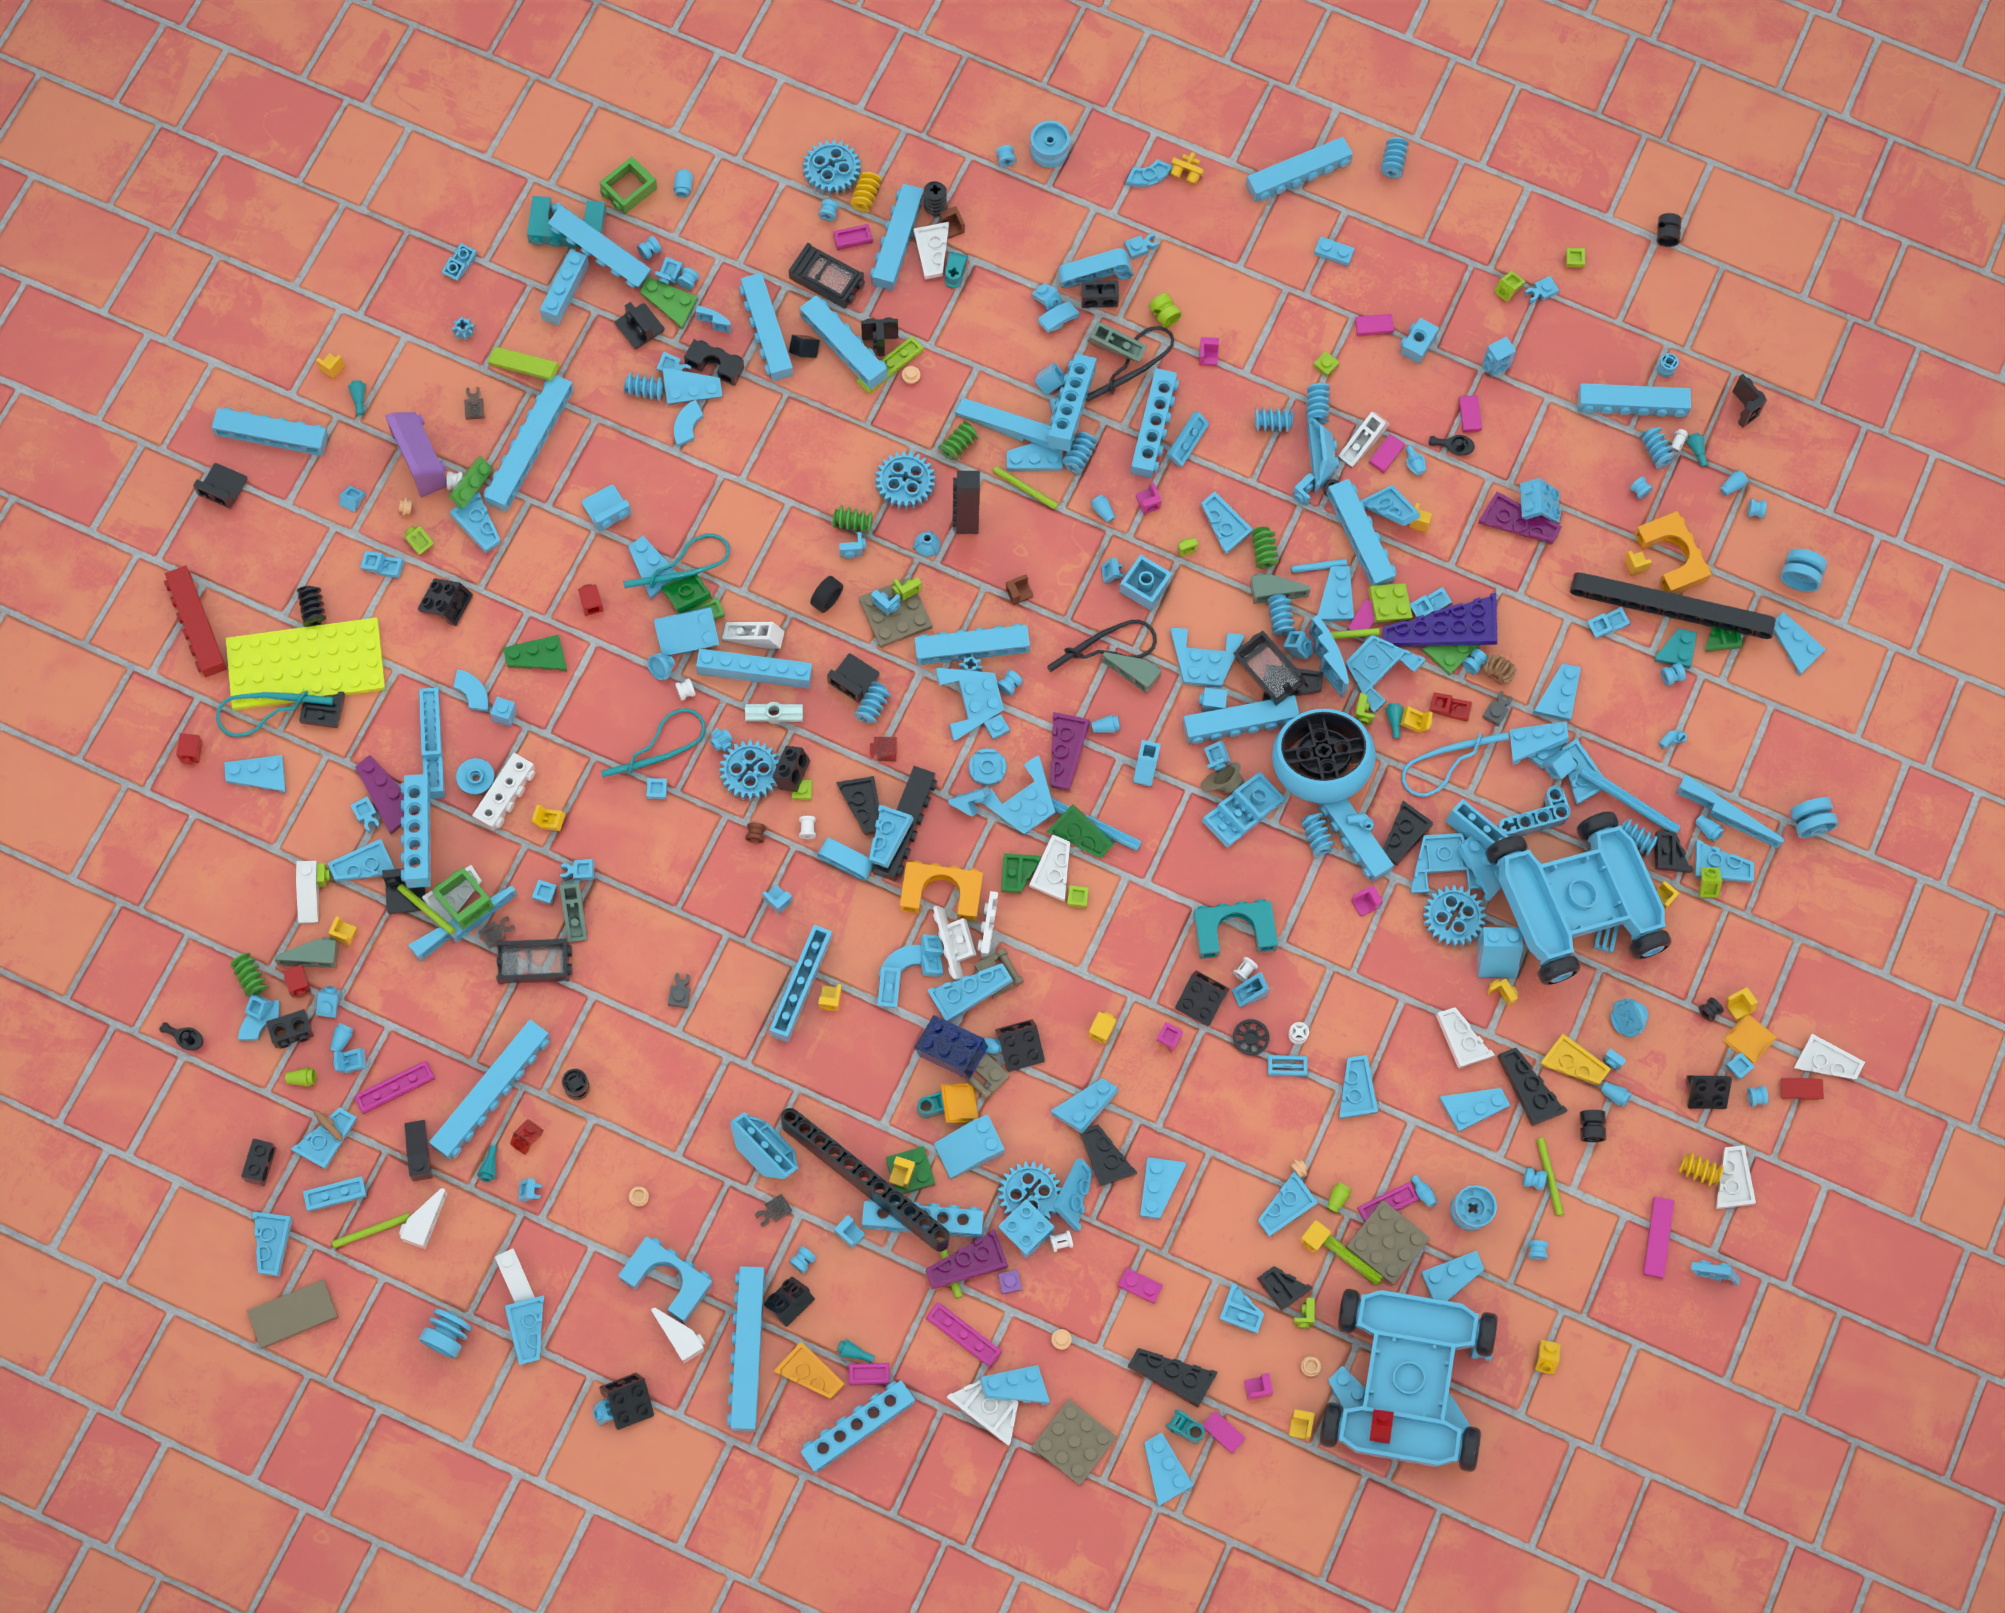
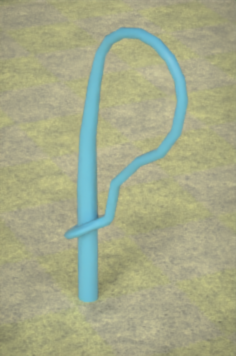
[1402,732,1509,797]

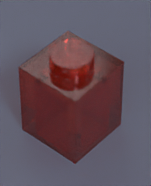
[870,737,897,762]

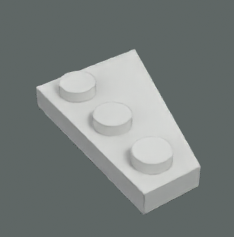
[1029,835,1070,902]
[422,865,482,922]
[977,891,998,958]
[1436,1008,1495,1069]
[1793,1034,1865,1080]

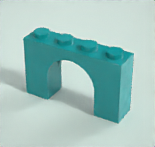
[527,196,606,249]
[1193,899,1278,959]

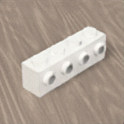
[472,753,535,832]

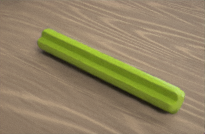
[1323,1235,1382,1285]

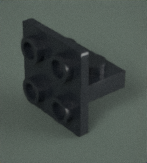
[615,302,665,349]
[861,317,898,356]
[1686,1075,1732,1109]
[764,1277,815,1327]

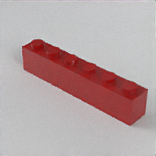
[164,565,227,678]

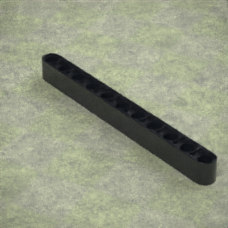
[1570,572,1776,639]
[781,1108,950,1252]

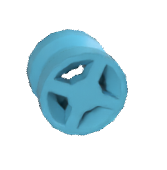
[996,145,1016,167]
[818,199,839,221]
[677,267,699,290]
[1629,476,1653,500]
[1747,499,1767,519]
[1747,1085,1768,1107]
[1528,1240,1548,1260]

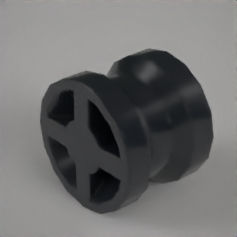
[1699,997,1724,1022]

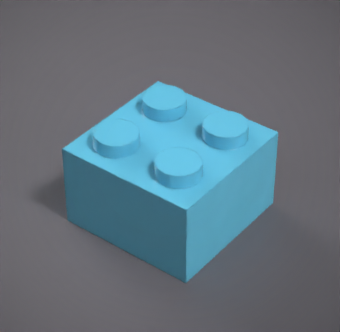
[1119,554,1172,611]

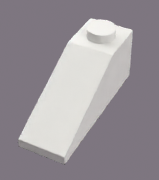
[1338,412,1390,467]
[722,622,785,649]
[296,861,319,924]
[399,1188,448,1249]
[495,1249,535,1303]
[651,1307,705,1364]

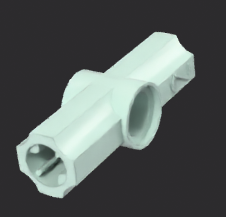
[745,702,803,724]

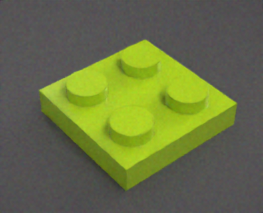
[1368,583,1413,623]

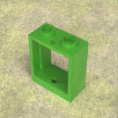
[599,157,657,214]
[432,867,494,930]

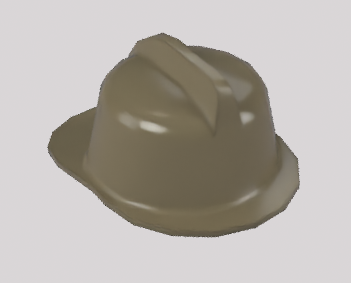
[1200,762,1245,793]

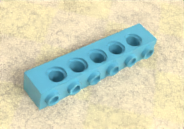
[1046,353,1097,452]
[1130,368,1179,479]
[401,774,431,888]
[862,1199,984,1238]
[800,1380,915,1474]

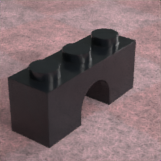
[684,339,744,386]

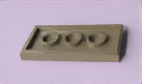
[247,1280,338,1349]

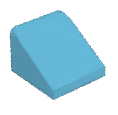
[339,486,366,512]
[245,994,274,1020]

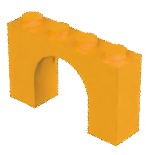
[1634,511,1711,594]
[900,860,983,922]

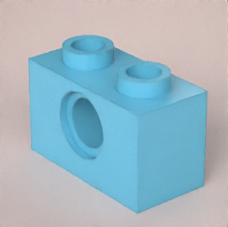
[1400,318,1439,364]

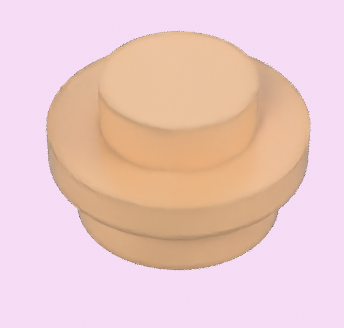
[902,366,920,384]
[398,497,412,516]
[1290,1159,1308,1178]
[629,1187,649,1207]
[1051,1329,1072,1350]
[1301,1356,1321,1377]

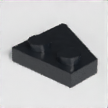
[299,691,345,728]
[1655,831,1693,873]
[1257,1266,1312,1311]

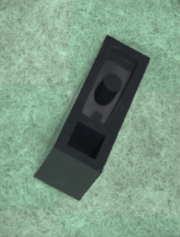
[405,1120,433,1181]

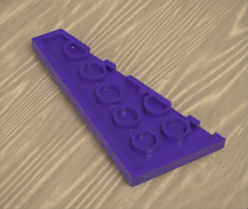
[1383,593,1497,647]

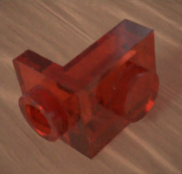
[510,1119,544,1155]

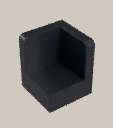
[789,334,820,358]

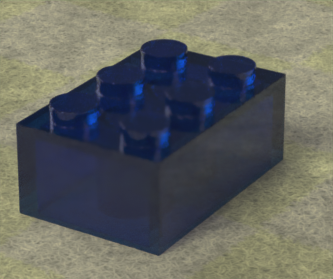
[914,1015,988,1080]

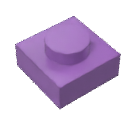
[998,1270,1022,1295]

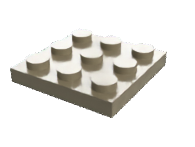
[859,577,932,648]
[1346,1200,1429,1285]
[1031,1399,1117,1486]

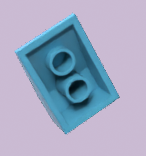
[653,606,719,655]
[934,1114,1005,1179]

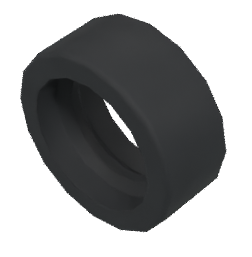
[810,576,843,613]

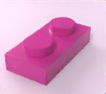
[1118,1268,1163,1304]

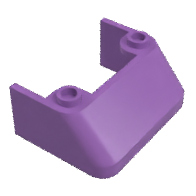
[385,412,447,497]

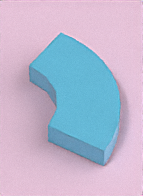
[1126,159,1172,187]
[674,400,704,447]
[454,669,489,712]
[879,945,921,978]
[238,1000,280,1041]

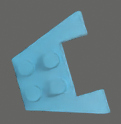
[1170,627,1244,688]
[1346,635,1426,714]
[935,668,1004,741]
[981,755,1056,835]
[1410,833,1483,894]

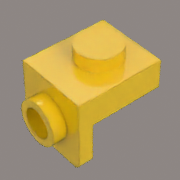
[1400,706,1433,733]
[532,805,566,831]
[1487,979,1518,1007]
[1535,1339,1561,1375]

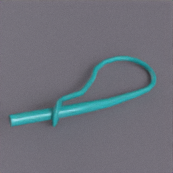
[623,534,730,589]
[216,690,333,737]
[601,708,706,778]

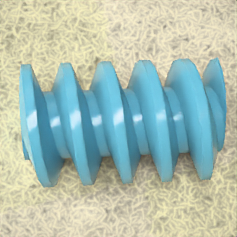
[1380,137,1409,179]
[624,372,664,401]
[1306,383,1330,424]
[1255,408,1293,432]
[1639,427,1675,469]
[1062,432,1098,474]
[1267,594,1296,636]
[854,681,891,723]
[1301,813,1334,856]
[1621,818,1658,858]

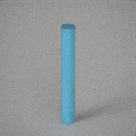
[1291,559,1347,573]

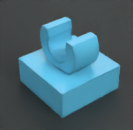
[1101,558,1124,583]
[518,1178,542,1202]

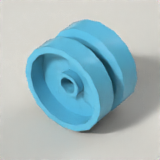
[1030,120,1070,168]
[1780,549,1828,592]
[1790,797,1839,838]

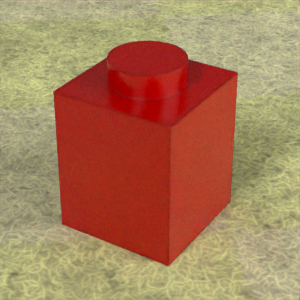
[578,584,603,616]
[176,733,203,765]
[283,964,311,998]
[1369,1409,1394,1444]

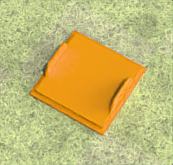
[1722,1015,1777,1065]
[941,1084,979,1123]

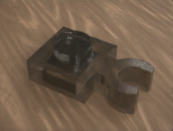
[464,387,485,420]
[478,916,515,949]
[755,1194,793,1227]

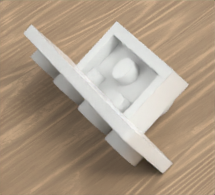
[933,906,976,980]

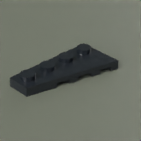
[1497,1048,1568,1126]
[1128,1348,1218,1407]

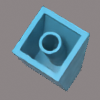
[1476,927,1523,979]

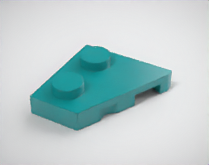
[1654,628,1697,669]

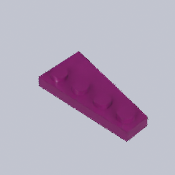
[1478,492,1562,544]
[1050,712,1090,791]
[355,755,418,835]
[925,1229,1008,1290]

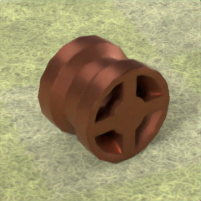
[745,822,766,843]

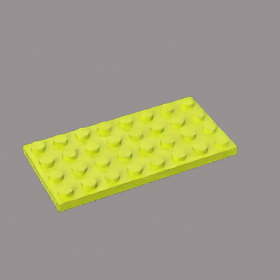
[226,618,386,711]

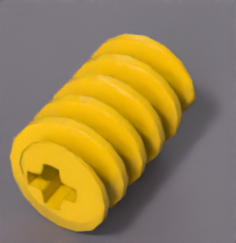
[850,172,882,213]
[1678,1152,1724,1187]

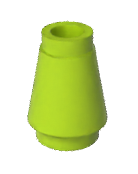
[285,1067,317,1087]
[1327,1182,1352,1213]

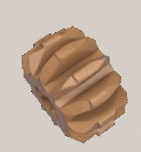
[1483,654,1517,684]

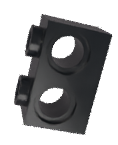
[1081,281,1119,308]
[772,746,811,792]
[266,1009,314,1049]
[241,1138,276,1186]

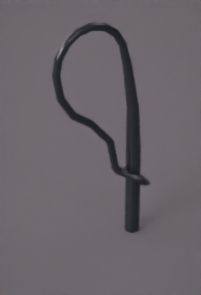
[1086,326,1175,402]
[1047,620,1157,672]

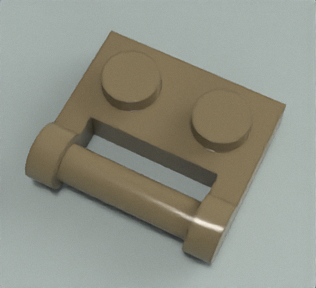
[974,948,1024,999]
[957,1050,1010,1101]

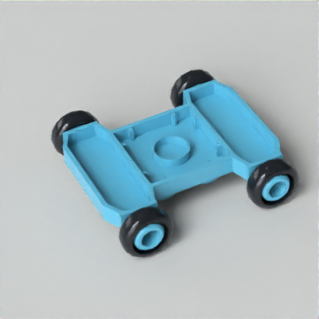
[1485,811,1672,985]
[1320,1289,1498,1472]

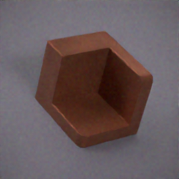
[939,206,965,238]
[1006,574,1033,605]

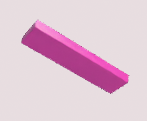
[354,1061,435,1114]
[1643,1197,1674,1279]
[926,1302,1002,1368]

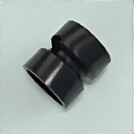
[1656,213,1682,247]
[562,1069,590,1100]
[1580,1110,1606,1143]

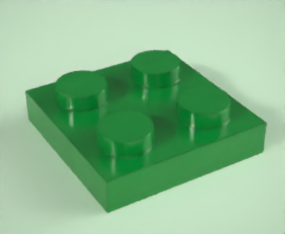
[661,574,712,613]
[886,1146,935,1194]

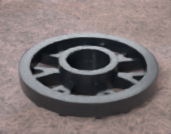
[1233,1019,1270,1056]

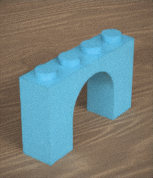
[618,1236,713,1324]

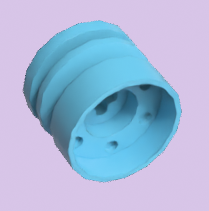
[1450,1185,1497,1231]
[418,1308,472,1359]

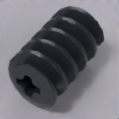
[924,181,947,217]
[297,586,326,627]

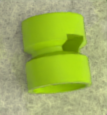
[1148,293,1182,328]

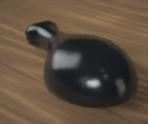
[1428,435,1475,456]
[159,1022,203,1051]

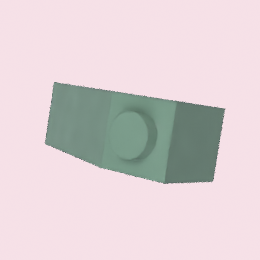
[1087,321,1147,362]
[1250,573,1311,604]
[1102,652,1161,694]
[560,879,587,942]
[274,937,339,968]

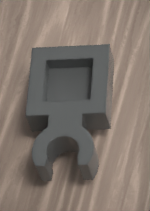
[1482,691,1512,727]
[668,973,691,1009]

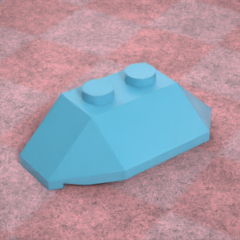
[1306,418,1339,493]
[730,1112,798,1179]

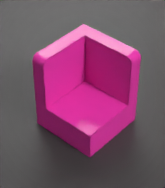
[1199,337,1219,366]
[1136,482,1162,514]
[1351,885,1383,917]
[1156,1022,1183,1053]
[1244,1373,1274,1401]

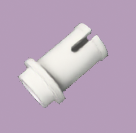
[1671,429,1688,454]

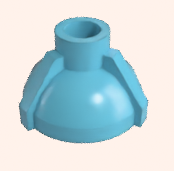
[913,530,940,557]
[648,653,675,680]

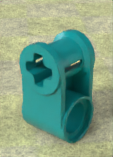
[945,252,968,288]
[916,1091,945,1119]
[1165,1409,1205,1444]

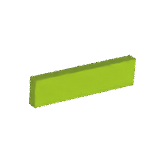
[856,336,924,394]
[487,346,559,381]

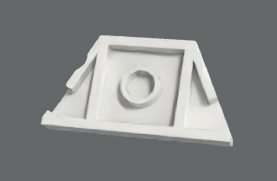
[947,1380,1019,1446]

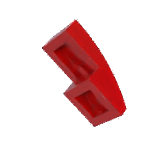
[1429,692,1472,722]
[1781,1078,1824,1100]

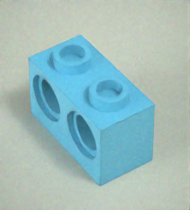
[1482,336,1516,377]

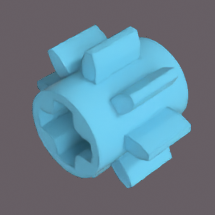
[452,316,475,341]
[959,655,982,672]
[709,728,733,752]

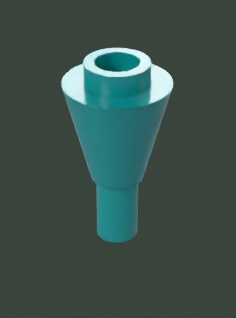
[348,380,366,415]
[1686,432,1708,467]
[1385,703,1403,739]
[477,1145,498,1182]
[836,1338,874,1363]

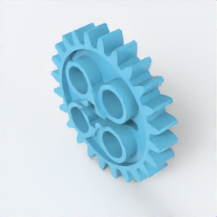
[803,139,861,195]
[875,451,935,510]
[719,740,779,801]
[1422,885,1486,948]
[998,1161,1062,1220]

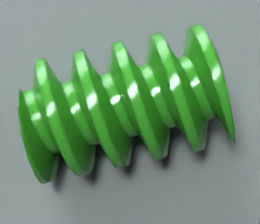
[938,420,979,460]
[832,505,873,534]
[1251,527,1279,569]
[230,953,269,997]

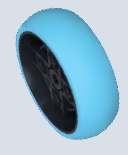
[1272,709,1376,803]

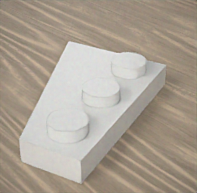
[914,222,949,280]
[1715,1145,1756,1210]

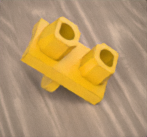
[1171,152,1204,184]

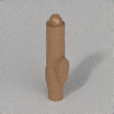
[314,1110,343,1141]

